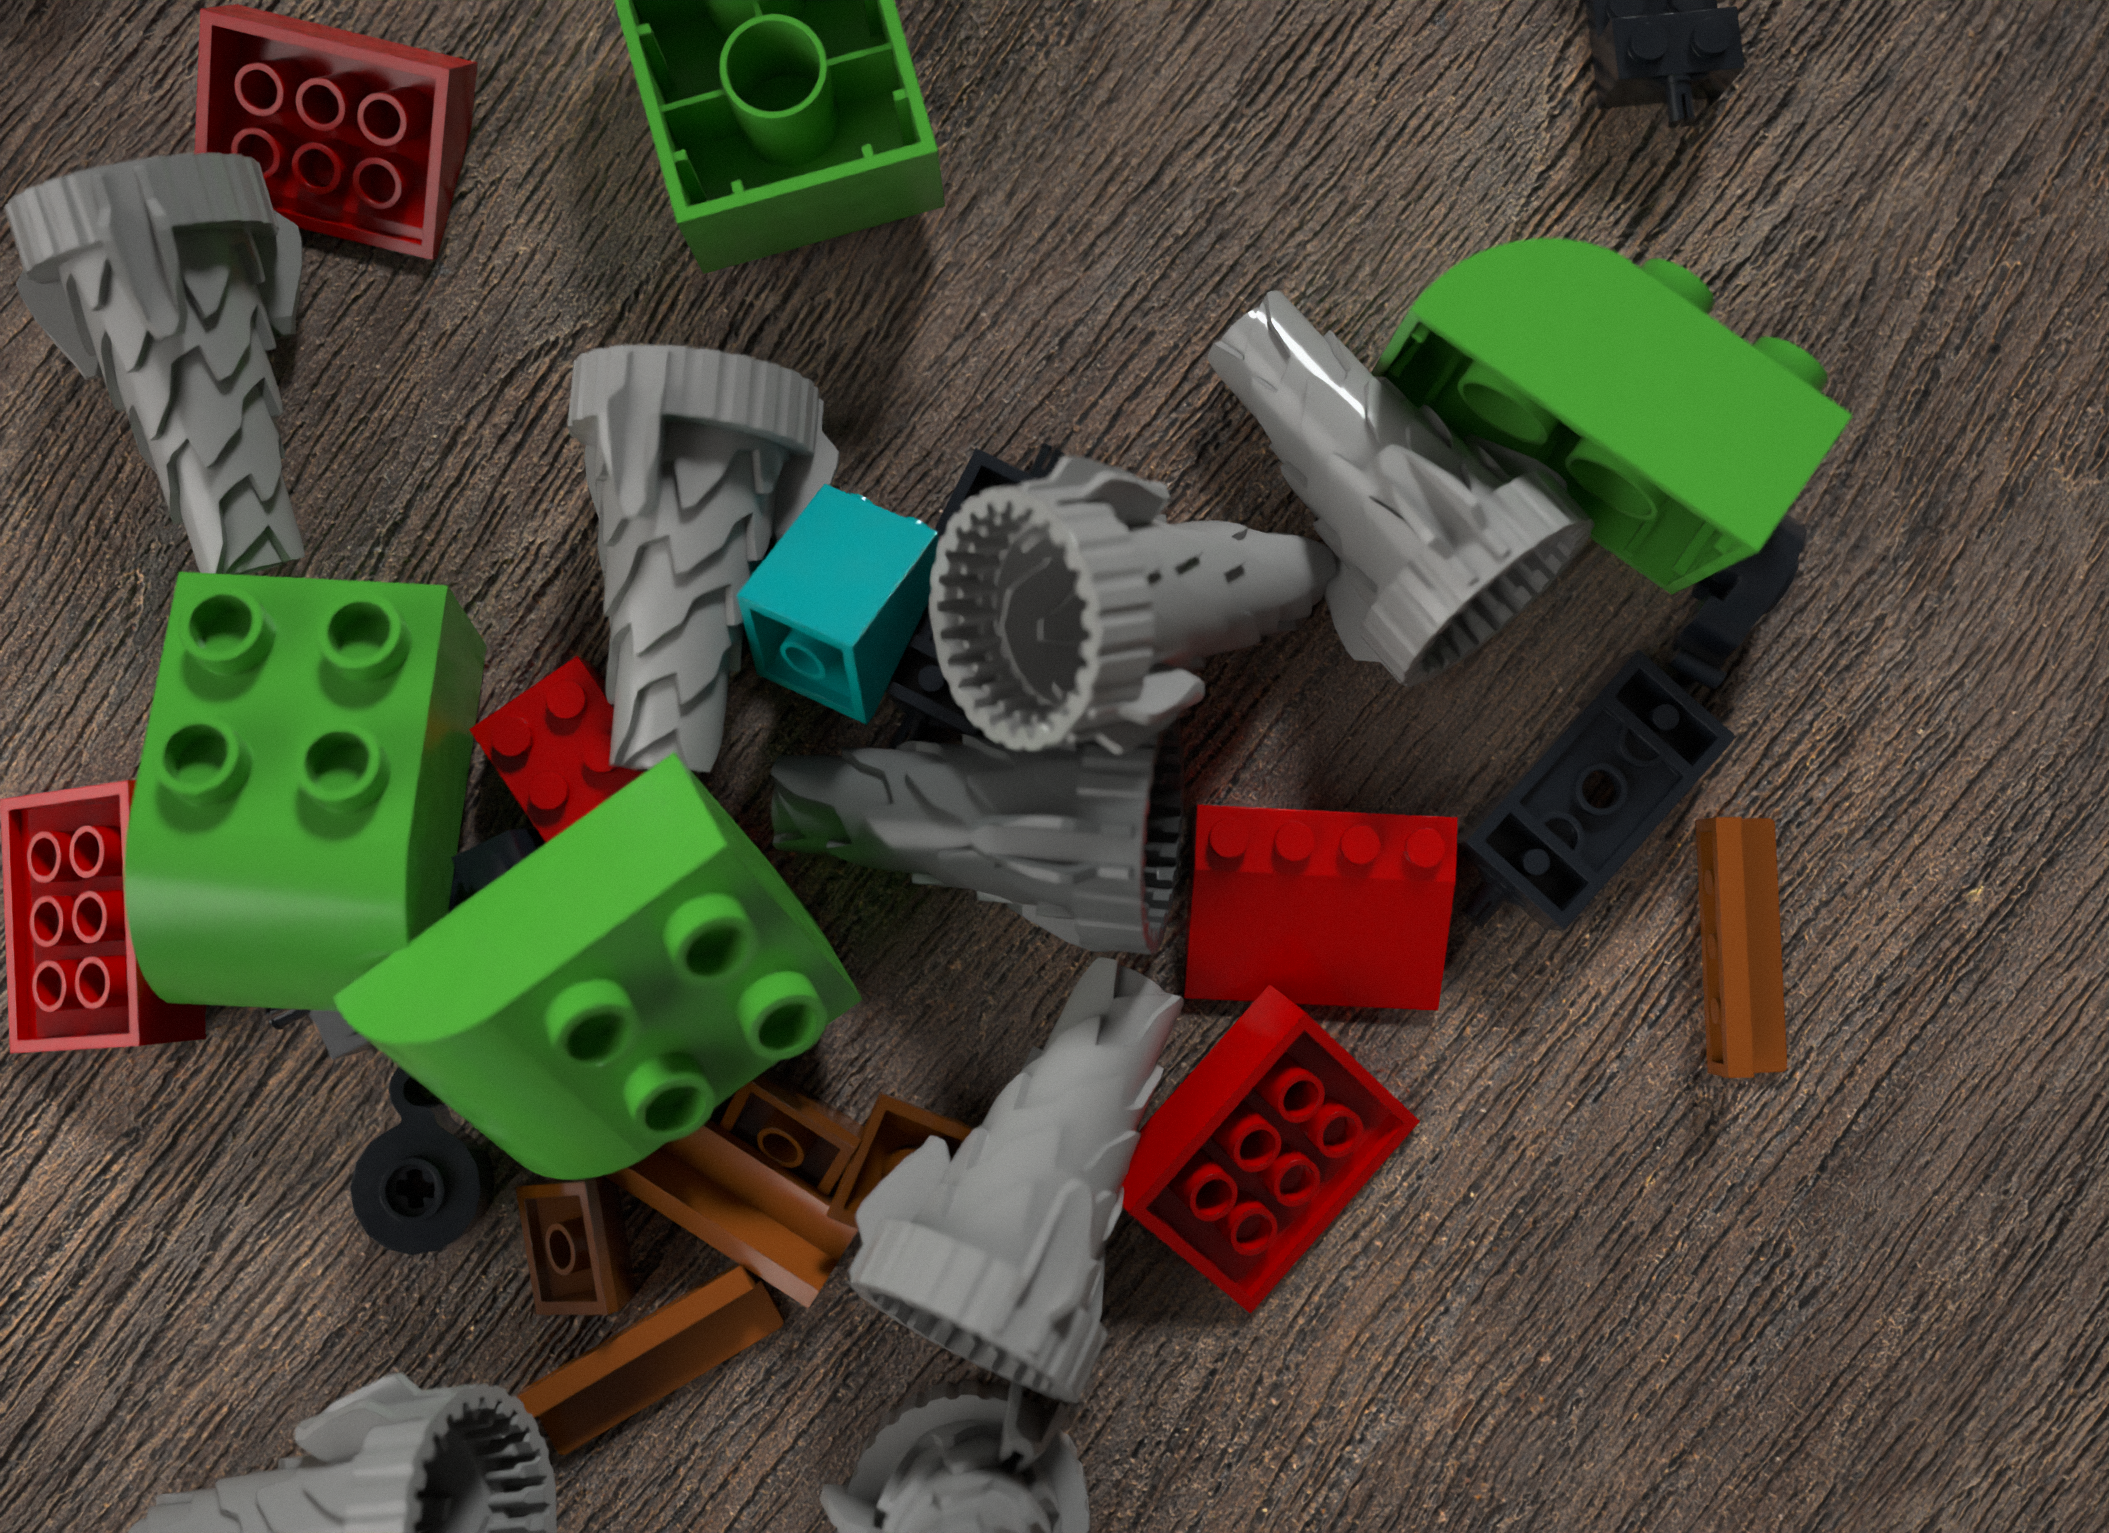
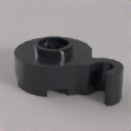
[1665,514,1807,690]
[350,1067,495,1255]

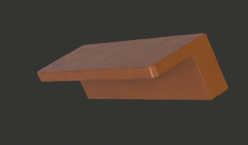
[1695,817,1787,1078]
[604,1119,858,1309]
[516,1263,785,1455]

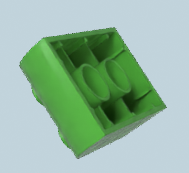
[614,0,945,274]
[1371,238,1853,595]
[124,572,487,1011]
[333,752,862,1180]

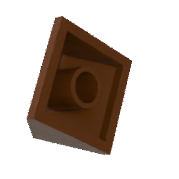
[719,1067,864,1196]
[515,1175,637,1315]

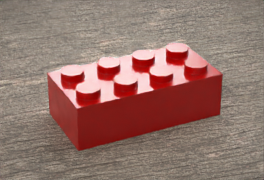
[469,656,645,843]

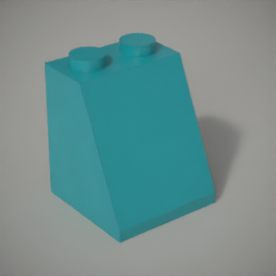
[736,484,939,725]

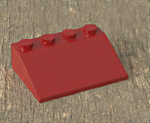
[194,4,478,260]
[0,780,206,1054]
[1183,804,1458,1011]
[1121,984,1420,1314]

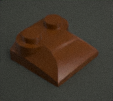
[826,1092,975,1230]

